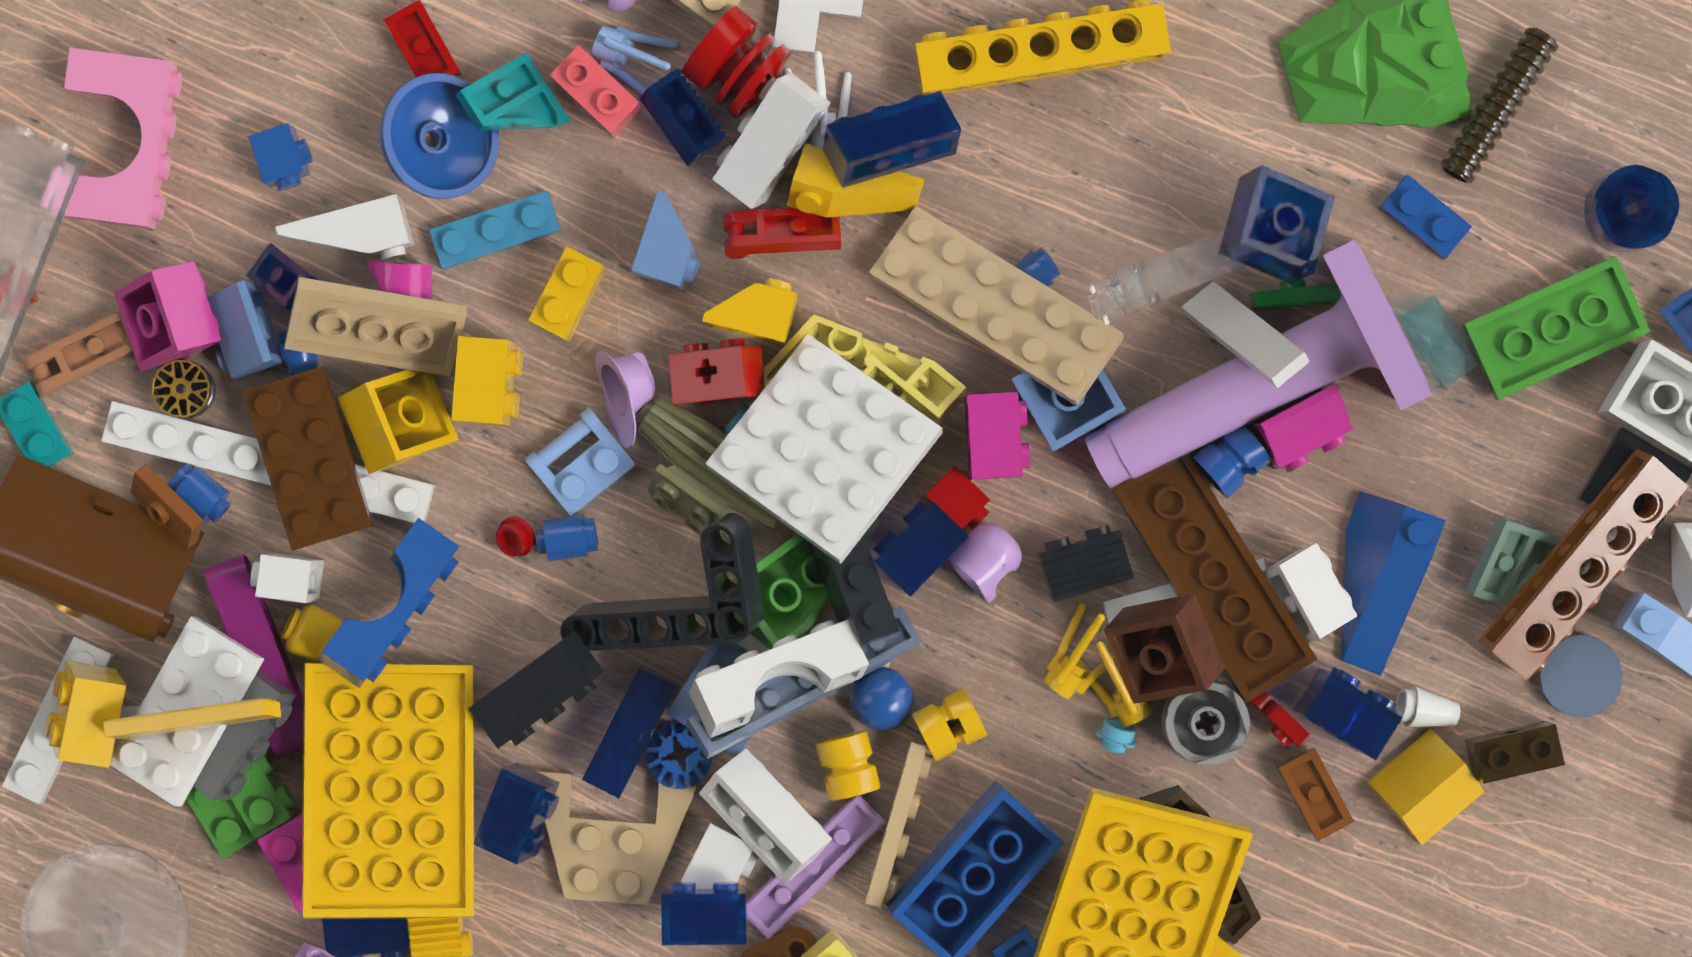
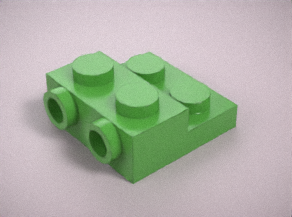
[186,752,297,859]

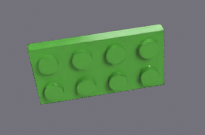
[1462,256,1651,400]

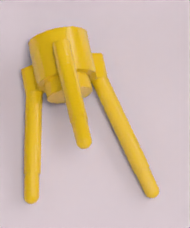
[1043,603,1117,700]
[1078,641,1153,726]

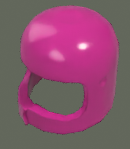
[368,260,433,300]

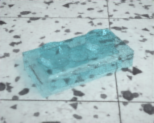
[1397,295,1479,388]

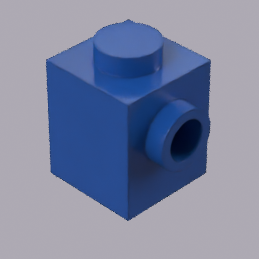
[248,123,313,191]

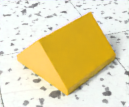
[1367,728,1485,845]

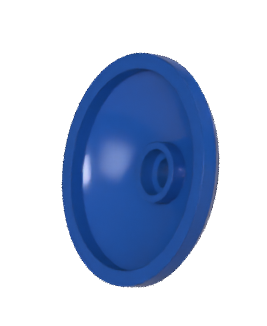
[380,73,500,199]

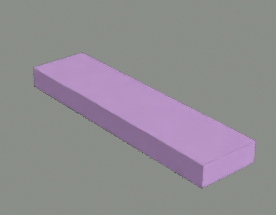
[739,795,886,939]

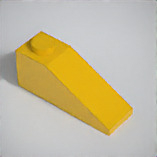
[787,143,925,218]

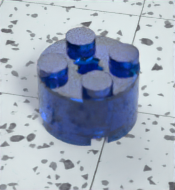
[1584,165,1680,253]

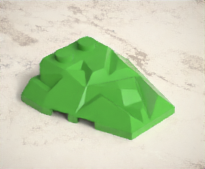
[1277,0,1472,128]

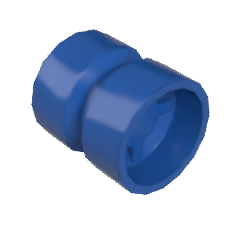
[1192,426,1272,499]

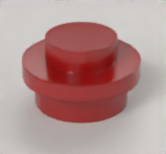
[496,516,536,557]

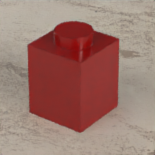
[925,465,990,530]

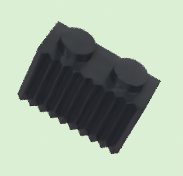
[1038,525,1134,602]

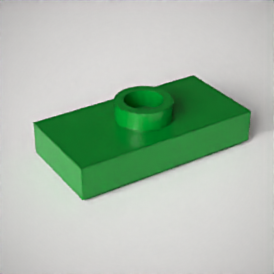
[1249,280,1339,311]

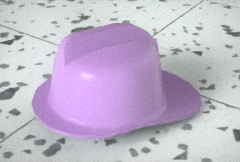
[595,350,656,448]

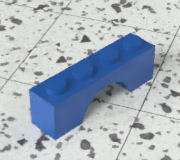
[318,517,460,688]

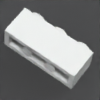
[712,73,831,209]
[699,748,832,884]

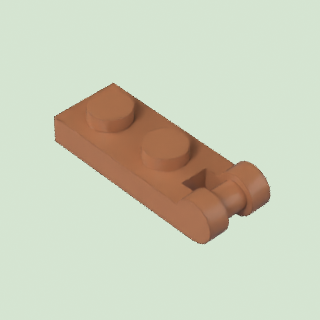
[22,311,134,398]

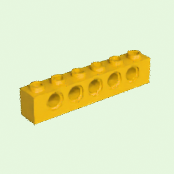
[915,0,1171,98]

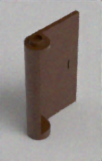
[0,455,205,643]

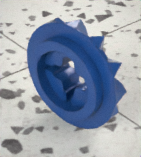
[646,723,712,789]

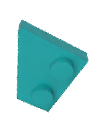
[456,52,570,131]

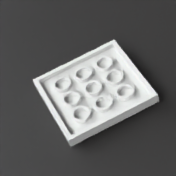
[705,334,943,564]

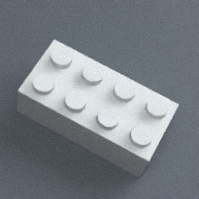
[1597,339,1692,469]

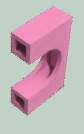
[47,48,182,230]

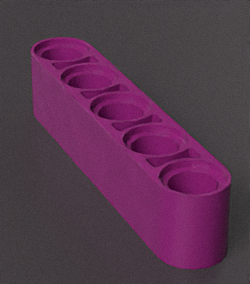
[204,554,304,759]

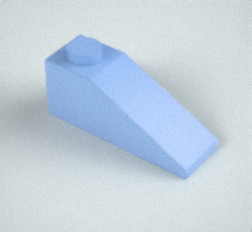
[1611,592,1692,678]

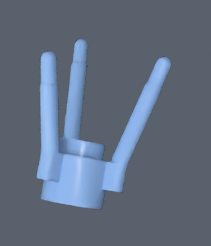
[591,25,679,114]

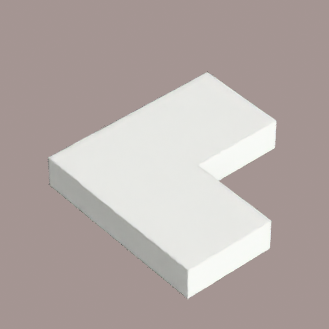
[773,0,863,54]

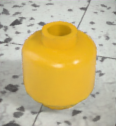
[281,604,342,664]

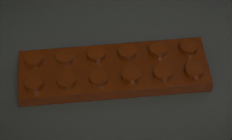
[1112,453,1317,704]

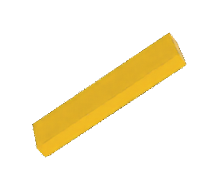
[104,698,281,739]

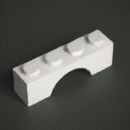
[689,620,869,738]

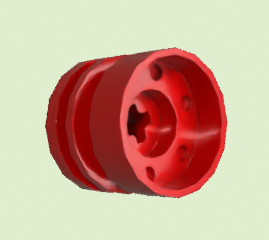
[681,6,791,119]

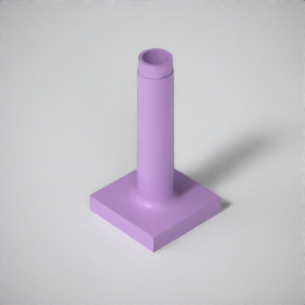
[1085,239,1432,488]

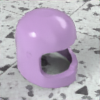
[947,523,1022,605]

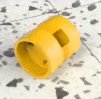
[912,687,988,762]
[815,730,881,801]

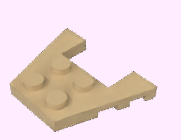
[534,770,697,905]

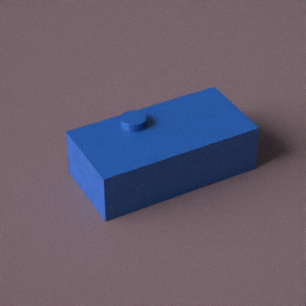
[886,780,1065,957]

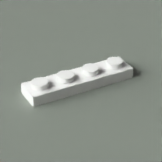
[2,636,115,804]

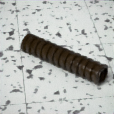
[1440,27,1558,183]

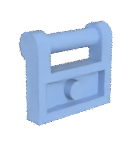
[524,407,636,517]

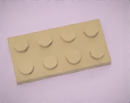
[284,277,467,377]

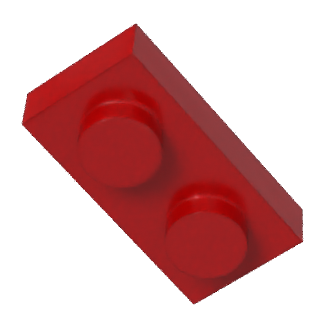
[383,0,462,77]

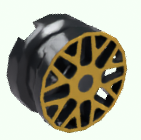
[152,360,216,419]

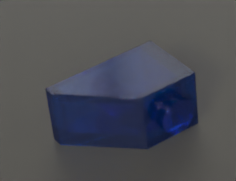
[246,242,323,312]

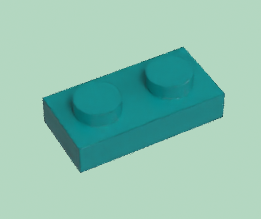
[0,382,75,468]

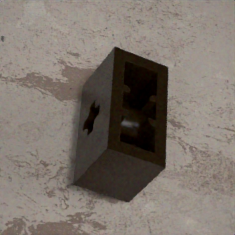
[1465,721,1565,784]

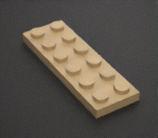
[869,206,1124,406]

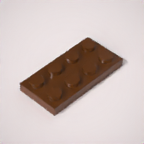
[242,366,374,551]

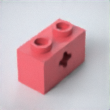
[550,45,642,138]

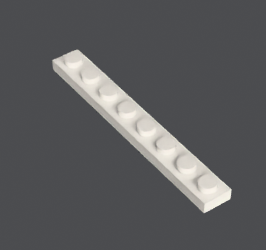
[101,401,435,523]

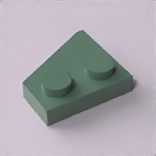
[1465,515,1563,607]

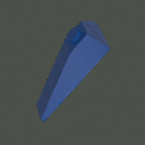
[1341,491,1446,676]

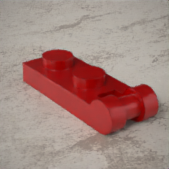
[723,208,841,259]

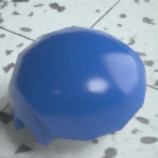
[849,666,914,732]

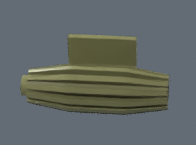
[635,398,779,536]

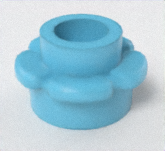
[1096,719,1136,753]

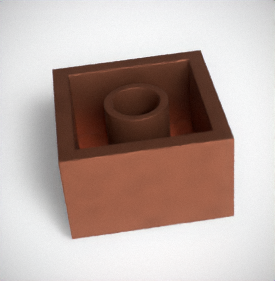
[1104,593,1225,704]

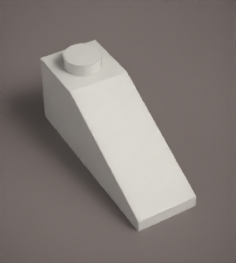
[275,194,415,261]

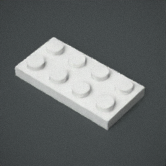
[110,616,264,806]

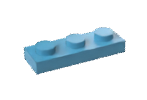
[429,191,561,270]

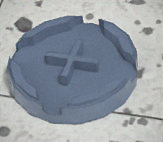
[1537,634,1623,718]

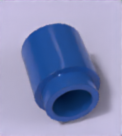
[168,464,231,524]
[536,515,598,562]

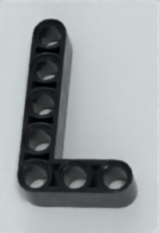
[560,513,764,651]

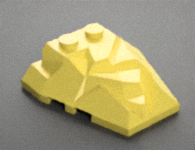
[763,314,966,430]

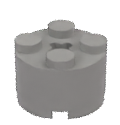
[1161,681,1250,766]

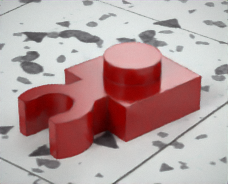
[1250,691,1311,749]

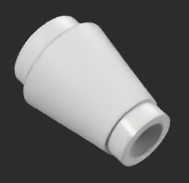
[1395,686,1460,727]

